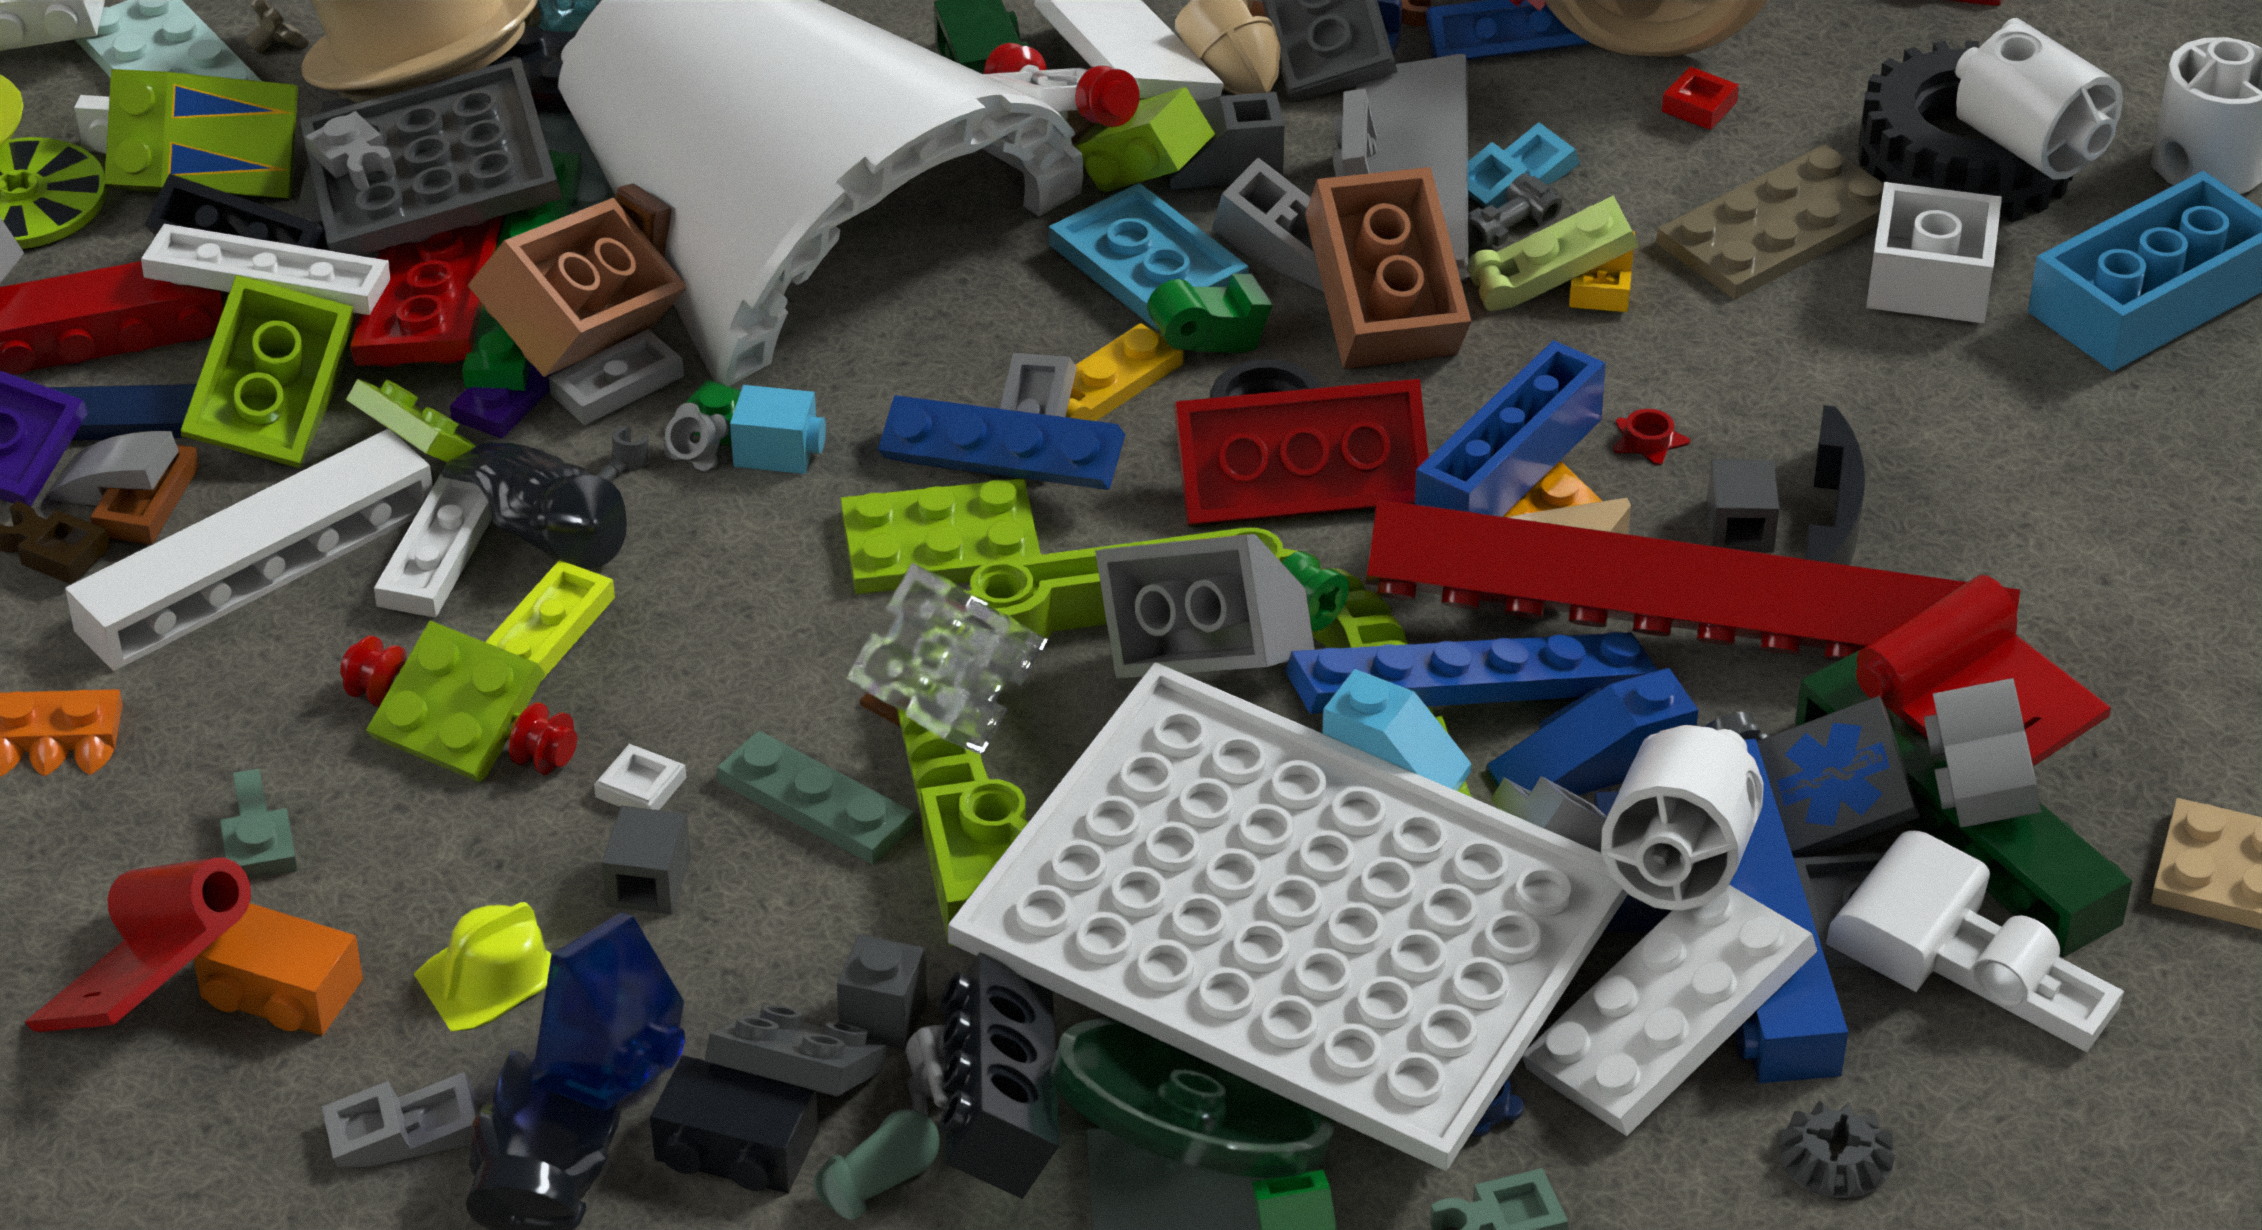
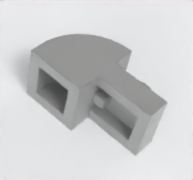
[1491,776,1607,853]

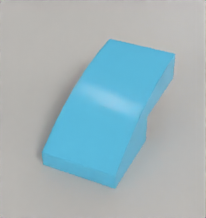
[1468,122,1580,208]

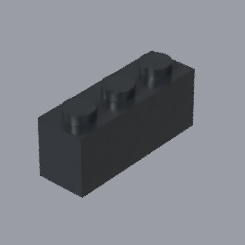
[144,174,330,251]

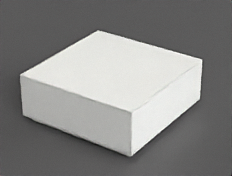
[594,744,686,810]

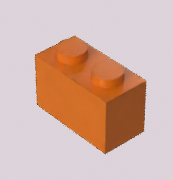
[193,903,363,1036]

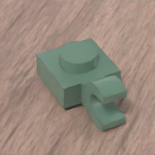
[220,768,298,879]

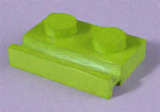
[346,379,477,462]

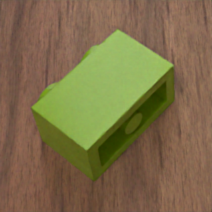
[1073,86,1215,192]

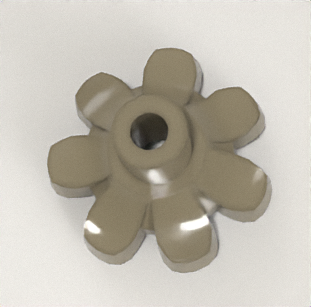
[245,0,309,55]

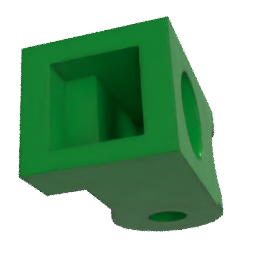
[1147,274,1273,353]

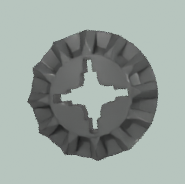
[1779,1101,1895,1198]

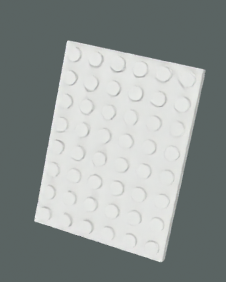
[948,662,1628,1171]

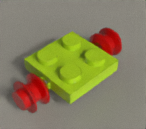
[340,620,578,783]

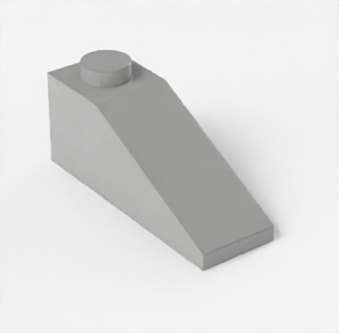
[1212,158,1324,292]

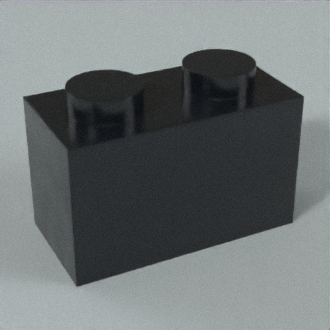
[650,1055,819,1194]

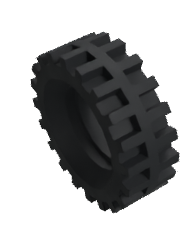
[1858,41,2073,222]

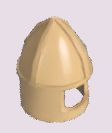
[1175,0,1281,95]

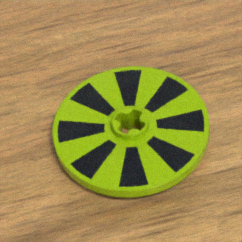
[0,137,107,249]

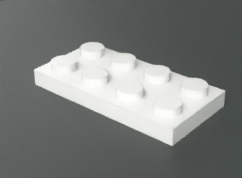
[1522,885,1817,1136]

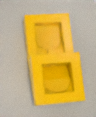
[1569,231,1635,312]

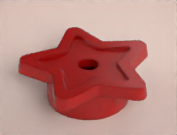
[1613,409,1691,465]

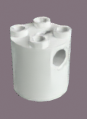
[1955,18,2123,180]
[2151,37,2262,194]
[1601,725,1764,911]

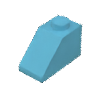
[1322,669,1471,791]

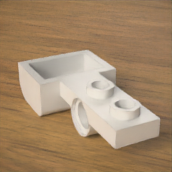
[1826,831,2124,1052]

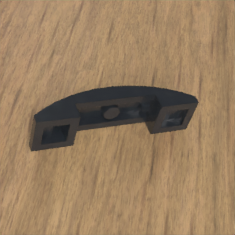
[1805,405,1865,565]

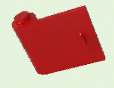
[1856,575,2111,767]
[25,857,251,1032]

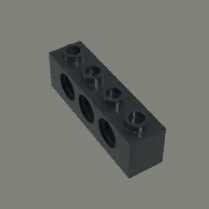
[940,952,1059,1199]

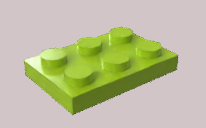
[840,478,1041,594]

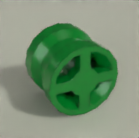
[1282,551,1349,632]

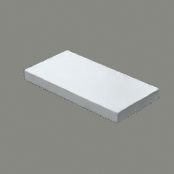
[1034,0,1224,102]

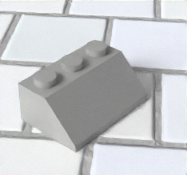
[1095,534,1315,678]

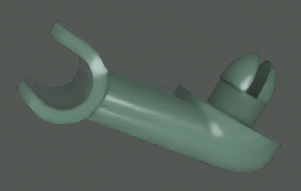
[813,1109,940,1220]

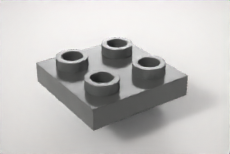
[705,1005,888,1096]

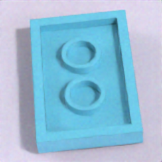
[1049,183,1249,330]

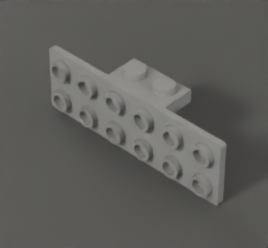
[1333,54,1468,269]

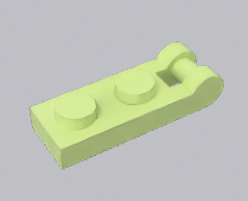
[1467,195,1639,311]

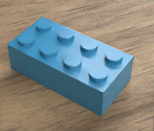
[2028,171,2262,372]

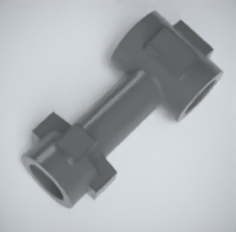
[1468,173,1562,251]

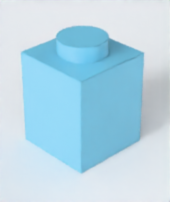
[730,385,826,474]

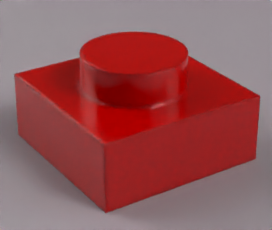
[1661,66,1739,130]

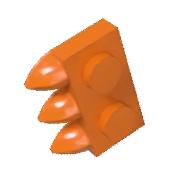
[0,689,123,777]

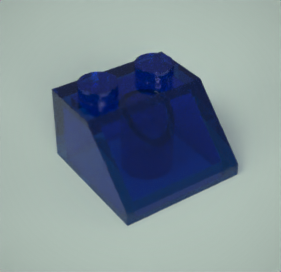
[531,912,685,1111]

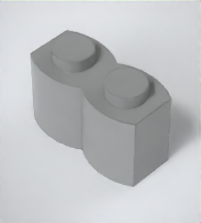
[1924,678,2041,828]

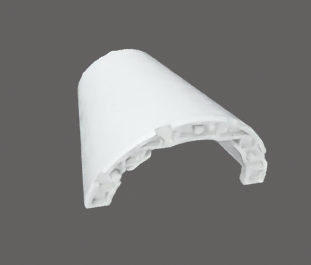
[558,0,1083,386]

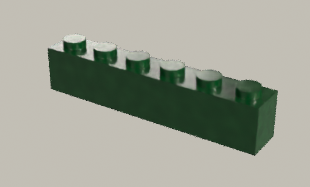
[1795,650,2132,958]

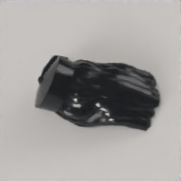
[441,442,627,569]
[466,1050,626,1230]

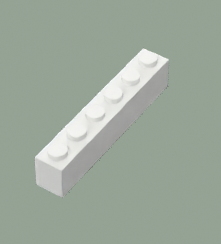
[65,428,433,671]

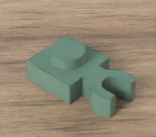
[1430,1168,1569,1230]

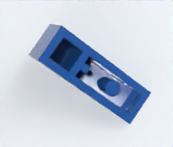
[1486,668,1699,796]

